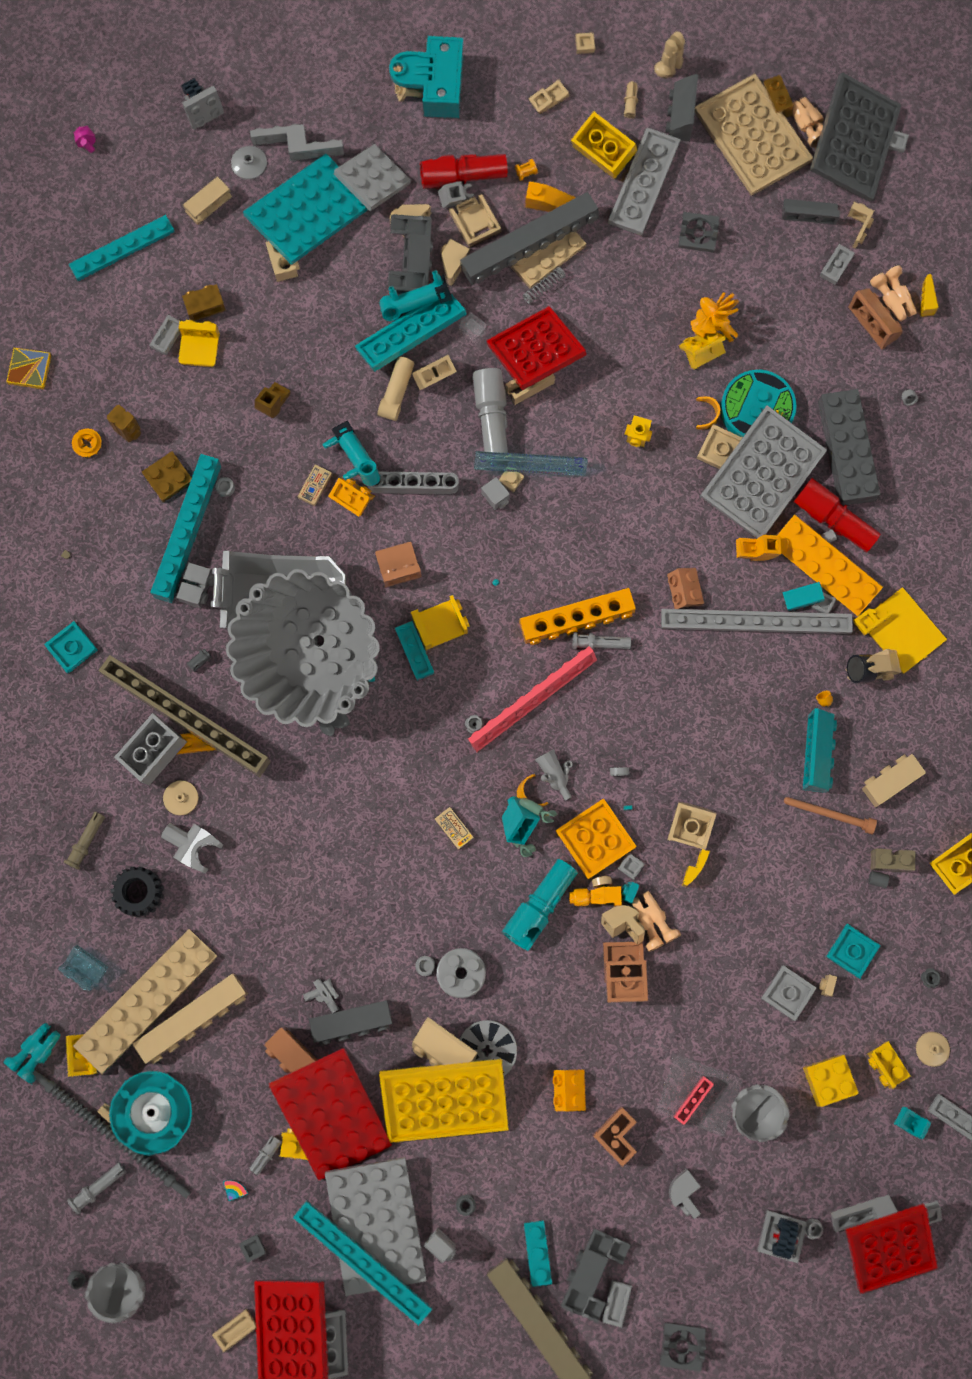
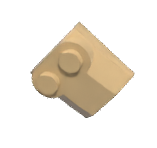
[668,802,716,850]

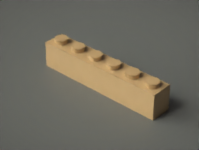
[133,974,248,1065]

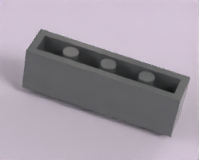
[309,1000,393,1046]

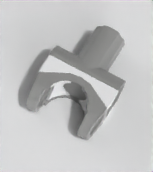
[161,823,224,874]

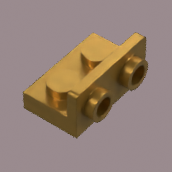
[764,75,793,118]

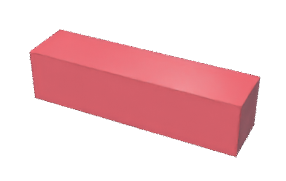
[673,1076,714,1125]

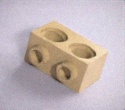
[265,241,300,282]
[412,355,457,390]

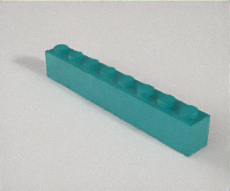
[150,454,222,603]

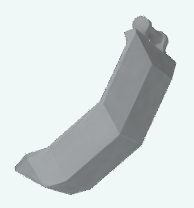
[211,551,346,628]

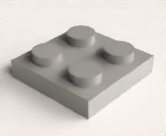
[761,965,816,1021]

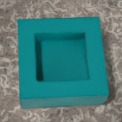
[621,882,639,903]

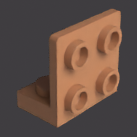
[375,542,422,588]

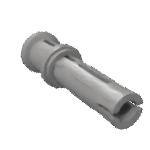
[572,633,631,650]
[67,1162,127,1214]

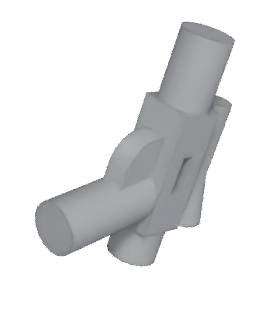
[303,978,339,1013]

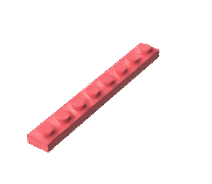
[468,646,597,752]

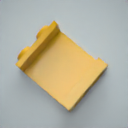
[411,595,470,650]

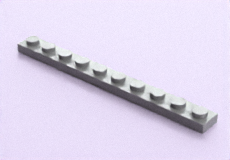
[661,609,852,634]

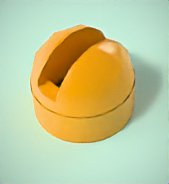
[816,690,833,707]

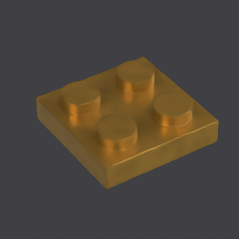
[141,451,192,502]

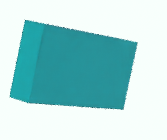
[782,582,825,611]

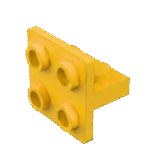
[679,332,726,369]

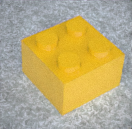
[803,1054,859,1107]

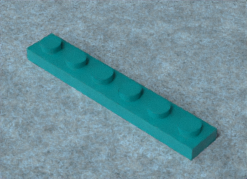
[69,215,175,281]

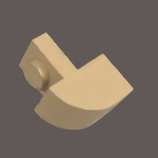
[601,905,645,945]

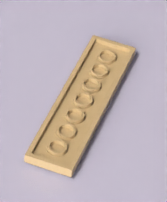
[73,929,217,1074]

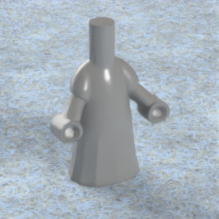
[535,749,573,800]

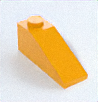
[525,181,576,212]

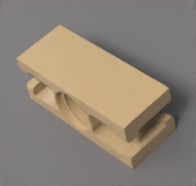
[183,176,232,225]
[505,374,555,405]

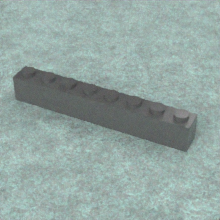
[460,192,599,286]

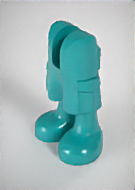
[3,1023,61,1085]

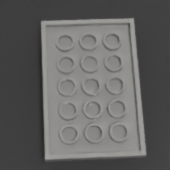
[700,405,827,538]
[325,1157,426,1296]

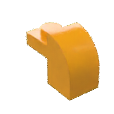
[736,535,782,561]

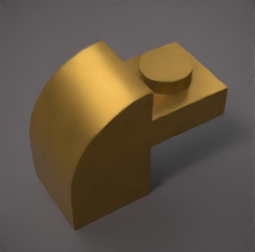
[255,382,290,418]

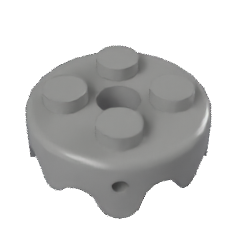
[436,948,486,999]

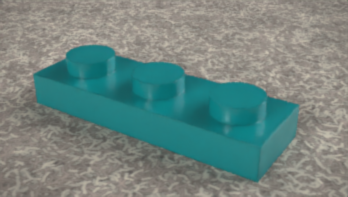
[395,621,435,681]
[524,1220,552,1287]

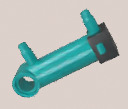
[379,270,453,321]
[323,420,380,486]

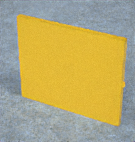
[869,587,947,674]

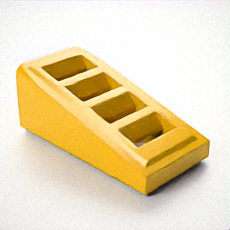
[920,274,939,317]

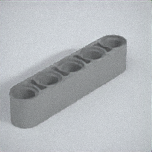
[368,472,459,494]

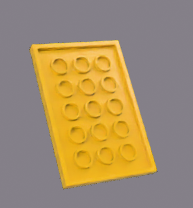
[380,1059,508,1142]

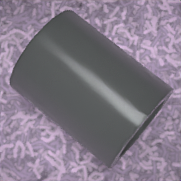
[868,870,889,888]

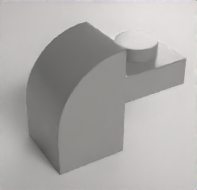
[669,1169,700,1219]

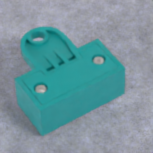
[389,36,464,118]

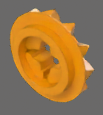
[72,428,102,458]

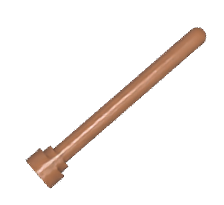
[784,797,877,835]

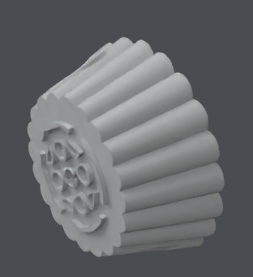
[226,569,380,727]

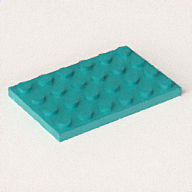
[243,154,368,265]

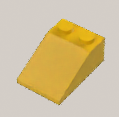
[930,833,972,895]

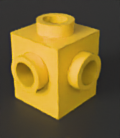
[624,415,653,447]

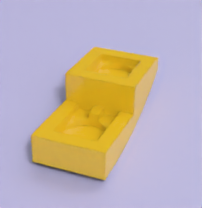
[682,849,710,887]

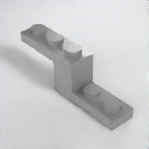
[250,124,344,161]
[831,1195,942,1232]

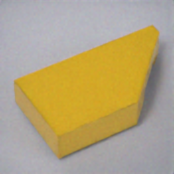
[853,609,893,636]

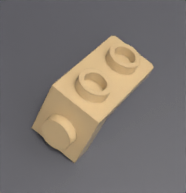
[848,202,874,249]

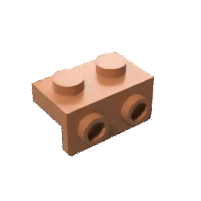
[667,568,704,609]

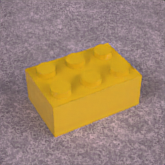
[571,112,637,179]

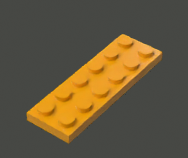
[777,514,883,616]

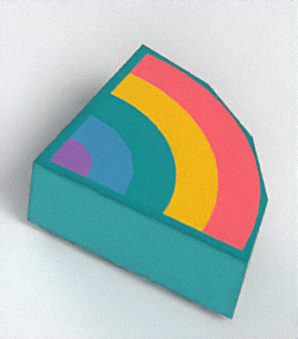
[223,1180,249,1201]

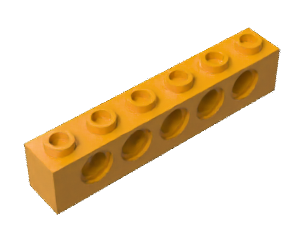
[519,588,636,645]

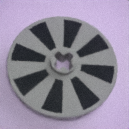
[460,1020,517,1077]

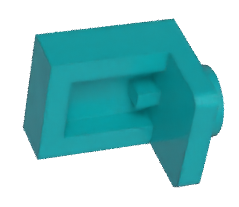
[894,1106,931,1140]

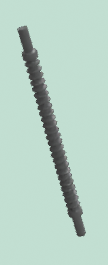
[33,1069,191,1199]

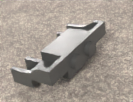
[388,214,433,292]

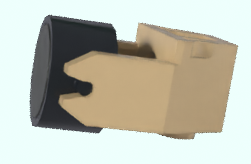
[846,649,901,683]

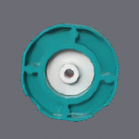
[109,1071,192,1155]

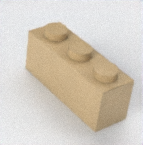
[862,754,926,808]

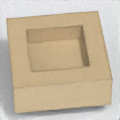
[575,33,595,54]
[499,466,524,493]
[819,975,837,997]

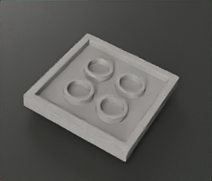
[334,144,411,211]

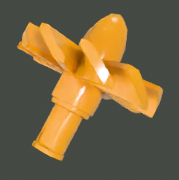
[691,292,739,342]

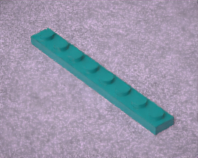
[293,1200,432,1326]

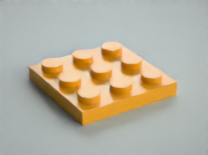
[555,798,637,879]

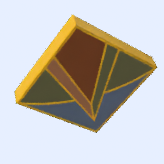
[6,348,51,389]

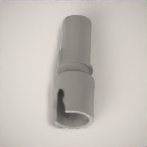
[473,368,508,461]

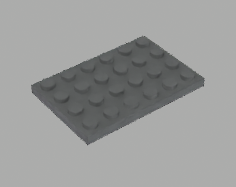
[810,72,901,202]

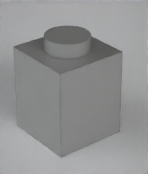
[481,477,510,510]

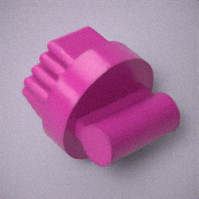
[74,126,96,153]

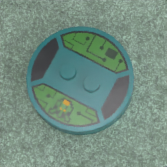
[720,370,796,438]

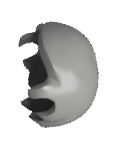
[731,1085,789,1143]
[85,1263,145,1323]

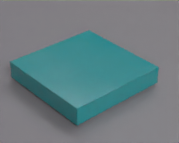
[44,621,98,674]
[826,924,881,979]

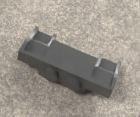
[560,1228,631,1323]

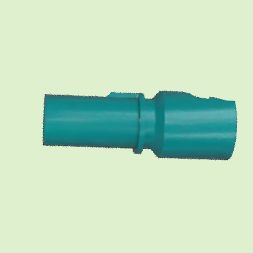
[501,859,578,951]

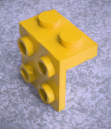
[178,320,220,367]

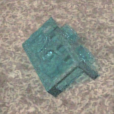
[58,945,108,991]

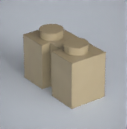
[871,849,915,873]

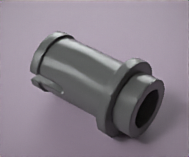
[187,648,212,672]

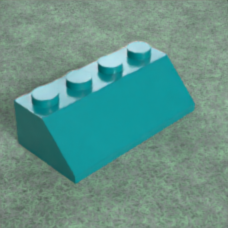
[802,708,837,793]

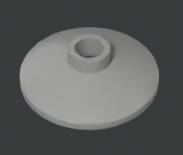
[231,146,267,179]

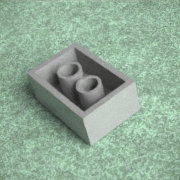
[114,713,187,785]

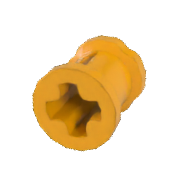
[515,159,538,181]

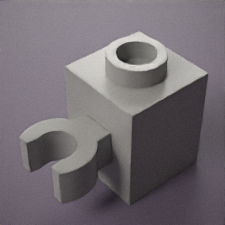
[438,181,474,209]

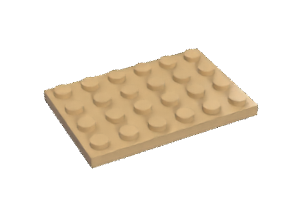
[695,74,813,196]

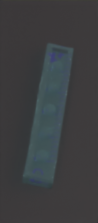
[474,451,588,476]

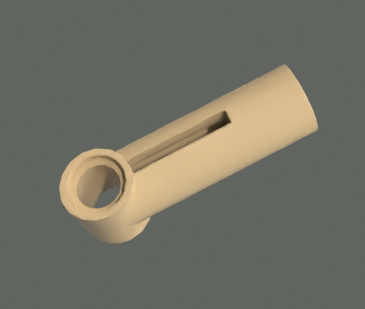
[378,357,415,421]

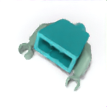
[502,796,557,857]

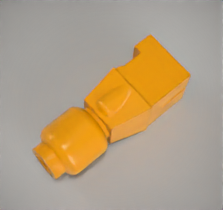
[569,887,622,907]

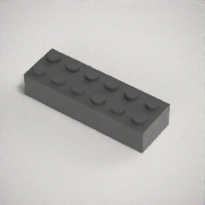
[818,389,880,506]

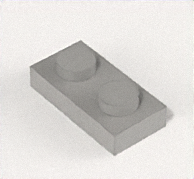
[820,244,855,285]

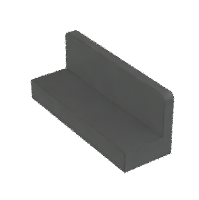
[782,199,840,225]

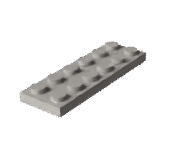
[608,128,680,236]

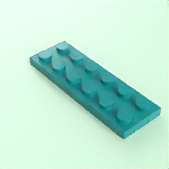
[355,294,467,372]

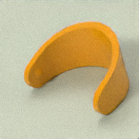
[696,397,720,430]
[517,774,548,807]

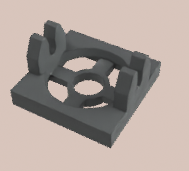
[678,212,719,253]
[660,1322,706,1372]

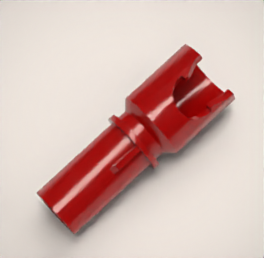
[420,154,508,189]
[794,478,881,553]

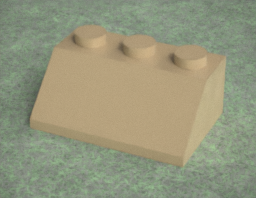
[412,1017,477,1066]

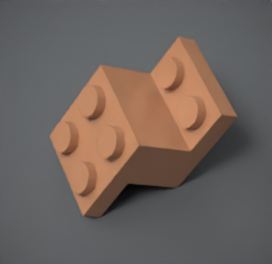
[603,942,648,1002]

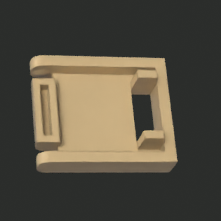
[449,194,501,247]

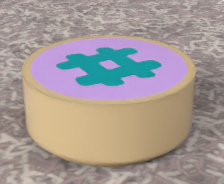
[592,876,612,888]

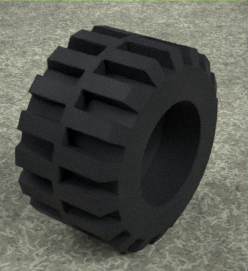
[110,866,164,917]

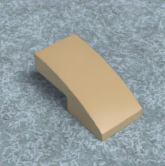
[529,80,570,113]

